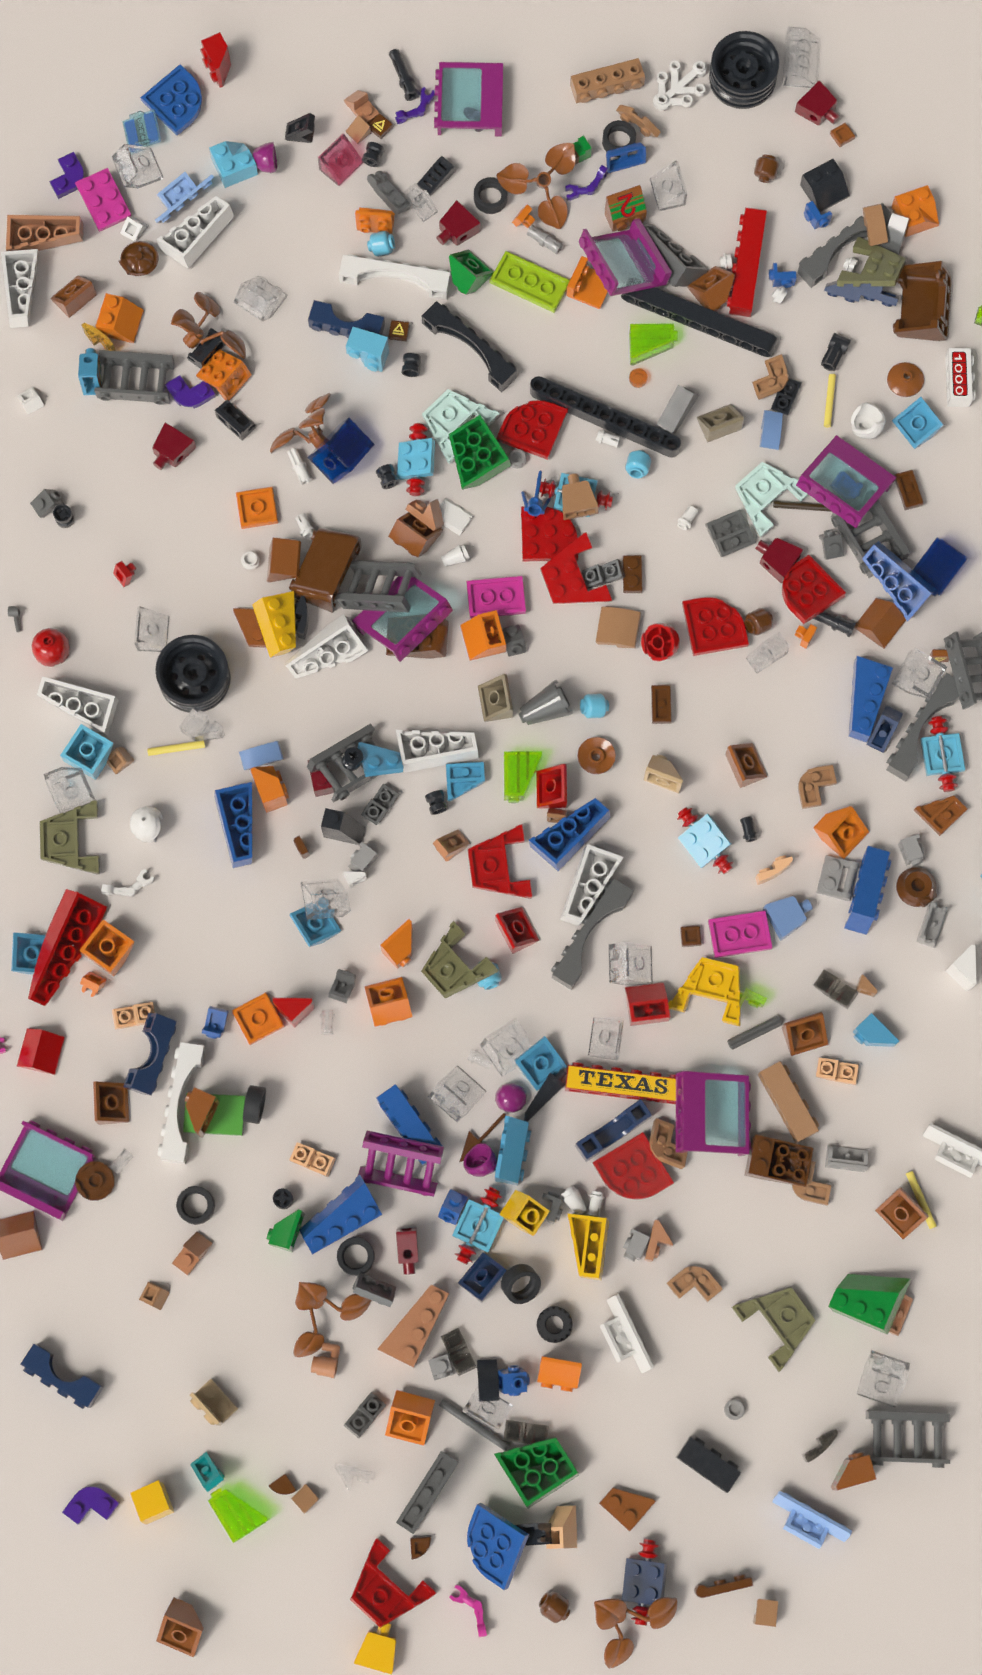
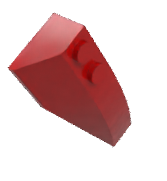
[28,889,107,1006]

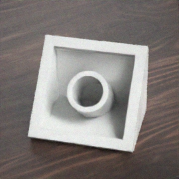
[946,945,977,991]

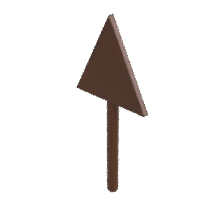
[459,1113,506,1162]

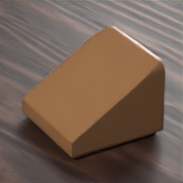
[346,116,371,144]
[107,747,134,774]
[547,808,567,823]
[855,974,878,997]
[139,1282,169,1310]
[291,1484,320,1514]

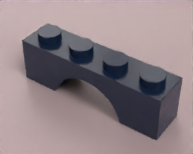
[308,300,385,338]
[123,1013,177,1096]
[575,1099,652,1162]
[20,1344,104,1409]

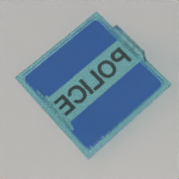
[122,109,161,153]

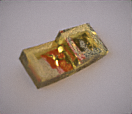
[81,323,116,351]

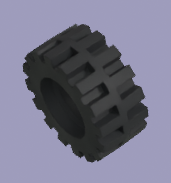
[537,1306,573,1343]

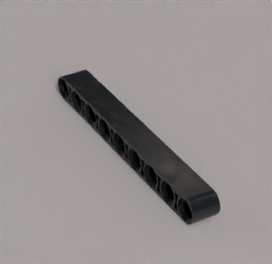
[621,279,778,357]
[530,376,681,458]

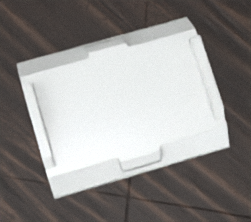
[440,498,474,536]

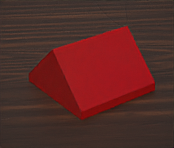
[536,764,567,809]
[495,907,539,954]
[273,998,315,1028]
[17,1028,65,1075]

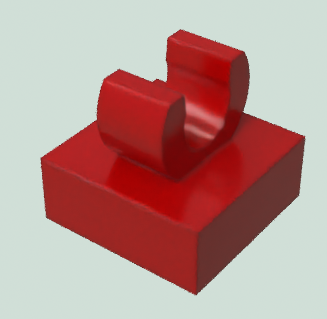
[113,561,137,587]

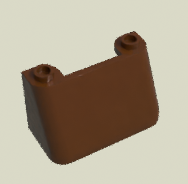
[893,261,952,341]
[289,528,362,613]

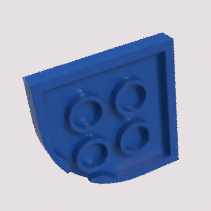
[140,64,202,136]
[467,1503,529,1590]

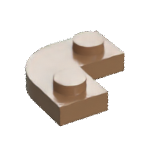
[616,105,661,138]
[752,354,789,400]
[798,765,837,809]
[649,1118,688,1169]
[792,1161,831,1206]
[666,1266,723,1302]

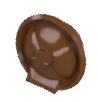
[118,241,159,276]
[896,867,937,907]

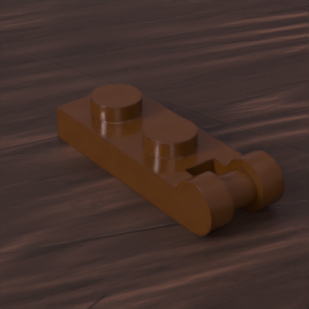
[694,1574,753,1598]

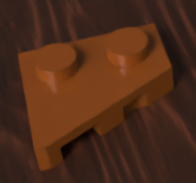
[233,608,267,648]
[914,796,967,836]
[599,1488,656,1532]

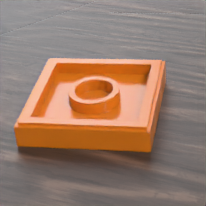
[236,487,278,529]
[231,993,284,1045]

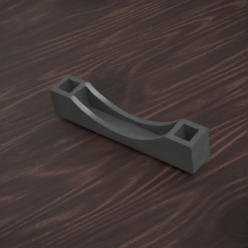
[797,203,892,288]
[886,673,959,782]
[551,879,634,990]

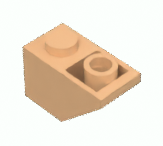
[546,1506,577,1549]

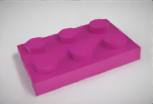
[75,168,132,232]
[466,576,526,619]
[708,911,772,958]

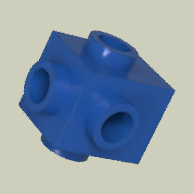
[498,1365,530,1396]

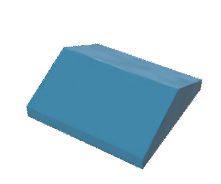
[892,397,944,449]
[290,899,341,947]
[11,932,46,974]
[514,1036,567,1091]

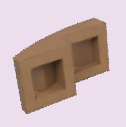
[862,204,888,246]

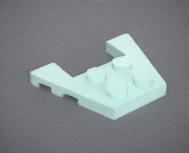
[422,389,500,464]
[735,462,809,537]

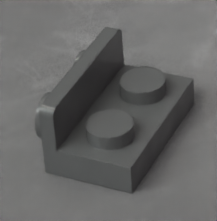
[352,1272,396,1307]

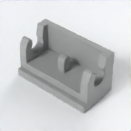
[916,902,947,948]
[825,1145,868,1172]

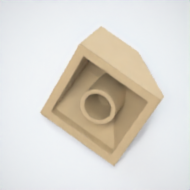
[643,755,683,794]

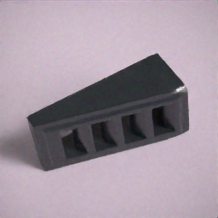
[417,156,454,196]

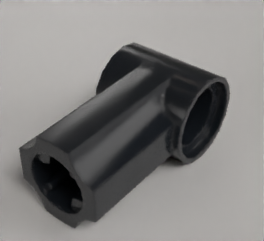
[821,332,851,371]

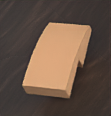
[755,855,793,885]
[112,1002,155,1030]
[816,1057,859,1085]
[289,1142,336,1177]

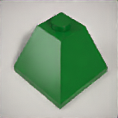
[449,249,494,295]
[266,1209,305,1252]

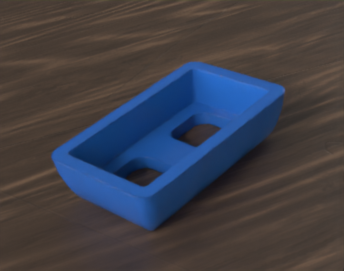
[606,142,646,173]

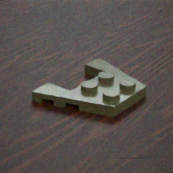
[837,237,906,287]
[40,800,100,875]
[421,921,499,999]
[731,1287,816,1372]

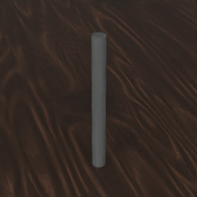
[439,1399,510,1451]

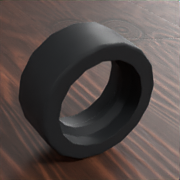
[602,120,636,157]
[474,177,507,214]
[243,1085,266,1124]
[176,1186,215,1225]
[337,1237,375,1276]
[501,1264,541,1304]

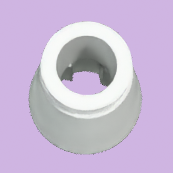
[441,545,470,567]
[560,1185,587,1215]

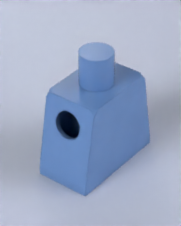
[763,896,813,941]

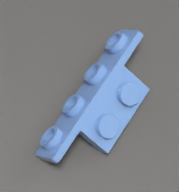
[155,172,214,223]
[772,1491,852,1549]

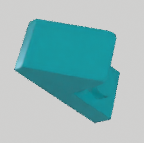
[190,1452,224,1492]

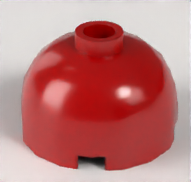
[641,623,680,661]
[31,628,70,667]

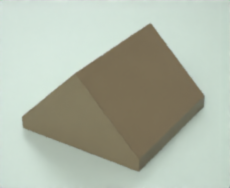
[697,404,744,443]
[478,674,513,722]

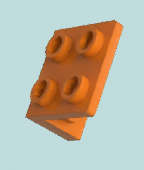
[355,207,395,234]
[567,256,608,309]
[196,349,252,400]

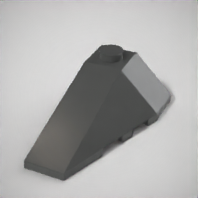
[643,224,708,287]

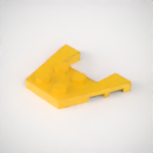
[668,957,741,1027]

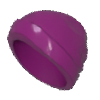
[252,142,278,174]
[463,1144,497,1177]

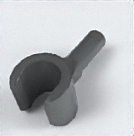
[8,606,21,632]

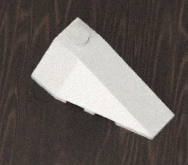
[285,614,368,678]

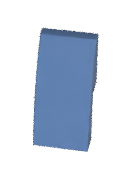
[759,410,783,450]
[239,741,283,770]

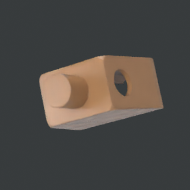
[562,474,598,520]

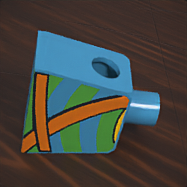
[78,348,102,395]

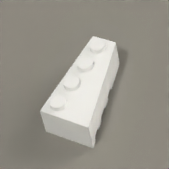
[156,196,234,269]
[1,249,39,328]
[37,677,119,736]
[396,730,479,773]
[560,844,624,926]

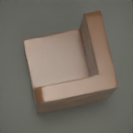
[753,1599,778,1627]

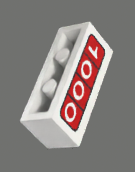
[945,348,975,407]

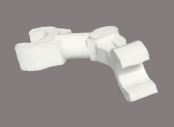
[101,869,154,897]

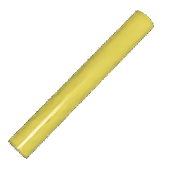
[824,374,836,428]
[147,740,205,756]
[906,1171,937,1229]

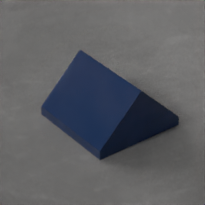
[458,1252,507,1303]

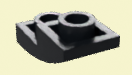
[771,378,801,416]
[294,596,308,640]
[477,1359,499,1402]

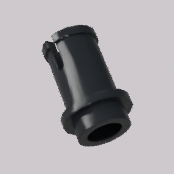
[740,817,758,842]

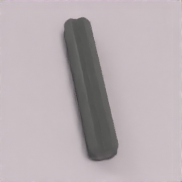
[727,1016,782,1050]

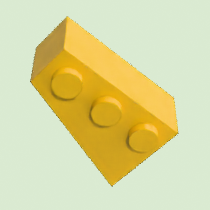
[252,591,296,658]
[567,1213,609,1281]

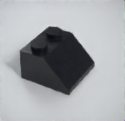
[800,159,850,212]

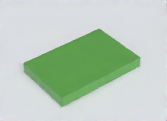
[183,1093,246,1136]

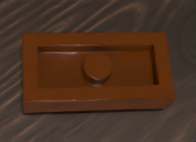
[894,470,924,510]
[623,555,642,593]
[651,685,671,724]

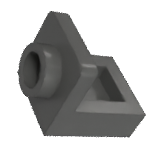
[30,489,64,518]
[819,529,844,560]
[502,624,526,657]
[328,969,356,1004]
[542,1191,563,1224]

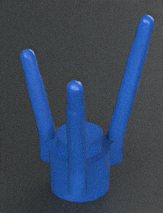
[521,470,551,516]

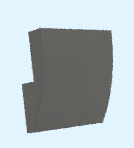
[705,509,756,557]

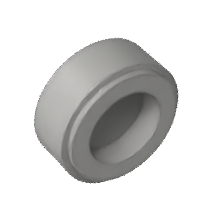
[508,449,526,469]
[724,1399,745,1420]

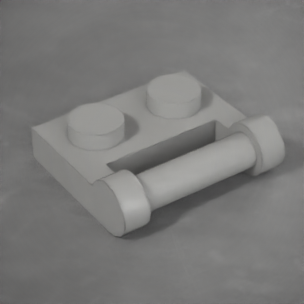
[816,855,859,901]

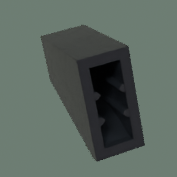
[321,808,365,845]

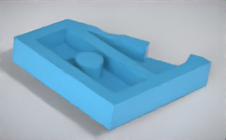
[358,742,404,777]
[446,762,485,801]

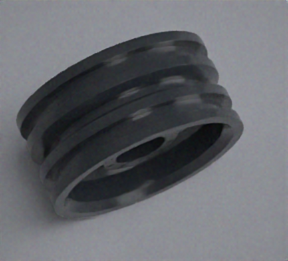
[709,31,779,109]
[155,635,231,713]

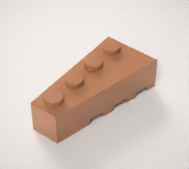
[6,215,84,251]
[377,1285,449,1368]

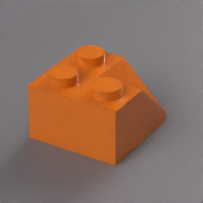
[891,185,939,237]
[250,766,289,813]
[80,919,135,977]

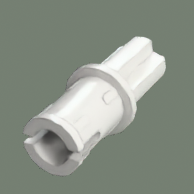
[287,448,312,485]

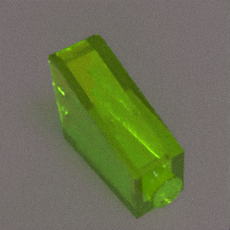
[629,324,678,365]
[504,751,542,803]
[208,1488,270,1543]

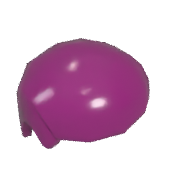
[495,1083,527,1113]

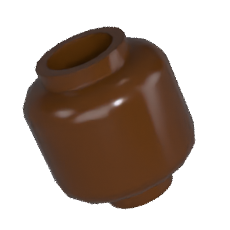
[754,154,779,183]
[744,608,773,636]
[539,1591,570,1623]

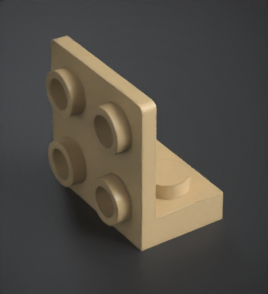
[190,1379,238,1426]

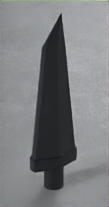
[524,1069,567,1122]

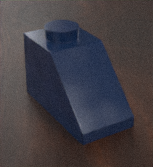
[866,705,903,753]

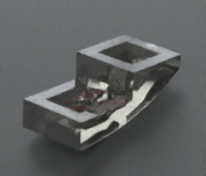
[813,970,858,1009]
[440,1328,477,1376]
[503,1420,549,1445]
[802,1429,838,1463]

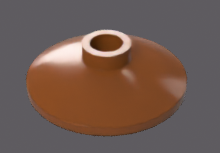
[887,362,924,397]
[577,737,616,774]

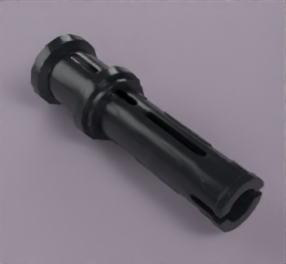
[389,49,420,101]
[813,611,856,638]

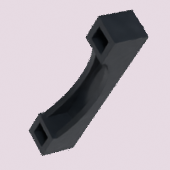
[421,301,517,393]

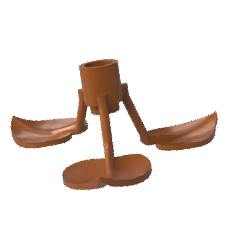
[497,143,576,229]
[171,292,246,359]
[270,393,331,454]
[293,1282,371,1357]
[594,1597,678,1669]

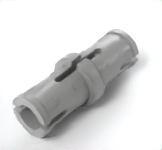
[527,225,563,254]

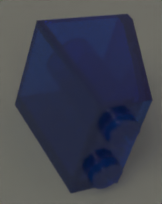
[307,417,375,484]
[913,537,970,597]

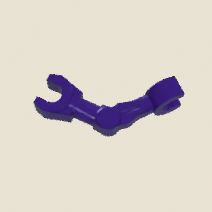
[395,87,435,124]
[565,165,608,201]

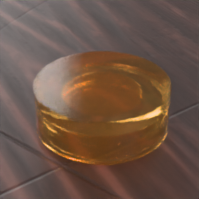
[629,368,648,388]

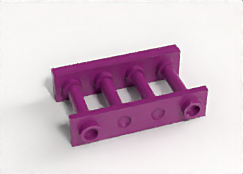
[358,1130,444,1197]

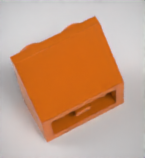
[460,610,506,661]

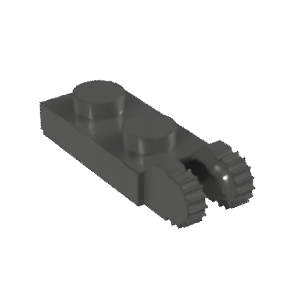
[367,171,411,215]

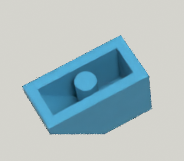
[853,1013,899,1047]

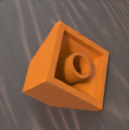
[813,806,869,859]
[380,919,413,969]

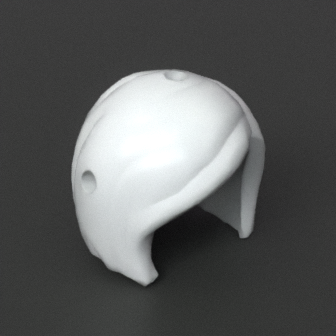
[851,402,886,439]
[130,806,163,843]

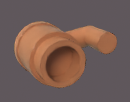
[311,1342,340,1379]

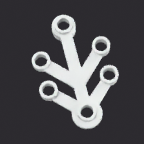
[653,60,707,111]

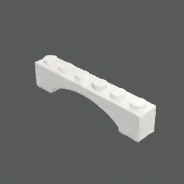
[339,254,451,300]
[158,1042,206,1165]

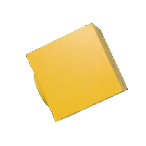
[499,1190,550,1236]
[130,1480,174,1525]

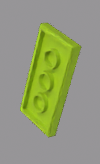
[489,251,570,313]

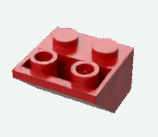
[200,32,231,88]
[625,983,670,1026]

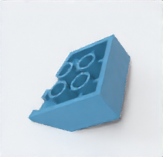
[495,1116,531,1186]

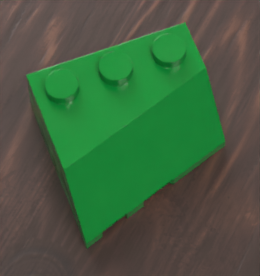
[449,415,511,490]
[828,1274,911,1335]
[494,1438,579,1509]

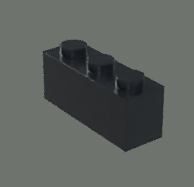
[676,1436,741,1493]

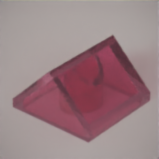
[318,133,363,186]

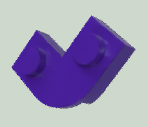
[49,152,84,199]
[165,375,216,409]
[62,1487,120,1525]

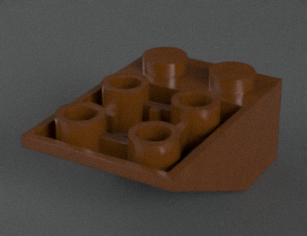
[386,615,449,659]
[744,1135,814,1187]

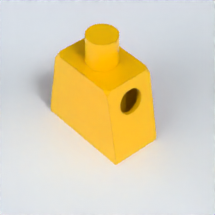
[354,1623,396,1675]

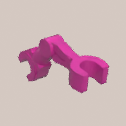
[449,1585,487,1637]

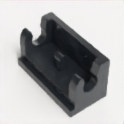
[187,328,226,369]
[214,399,256,441]
[516,1523,552,1546]

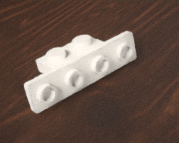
[923,1124,982,1178]
[600,1294,654,1373]

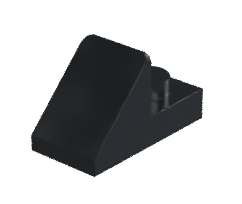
[285,113,315,143]

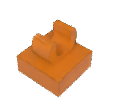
[512,204,535,228]
[795,624,817,649]
[80,972,107,997]

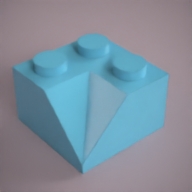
[209,141,258,188]
[346,327,389,372]
[60,724,114,780]

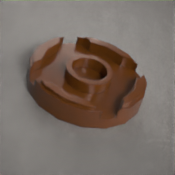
[75,1161,115,1201]

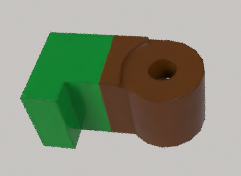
[573,135,592,165]

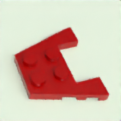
[540,532,612,604]
[468,824,532,899]
[350,1538,436,1628]

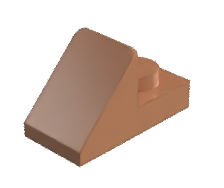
[344,90,379,124]
[405,499,444,531]
[433,830,470,861]
[644,1220,673,1262]
[172,1232,213,1276]

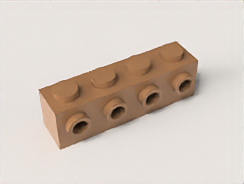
[570,58,645,104]
[758,1061,819,1144]

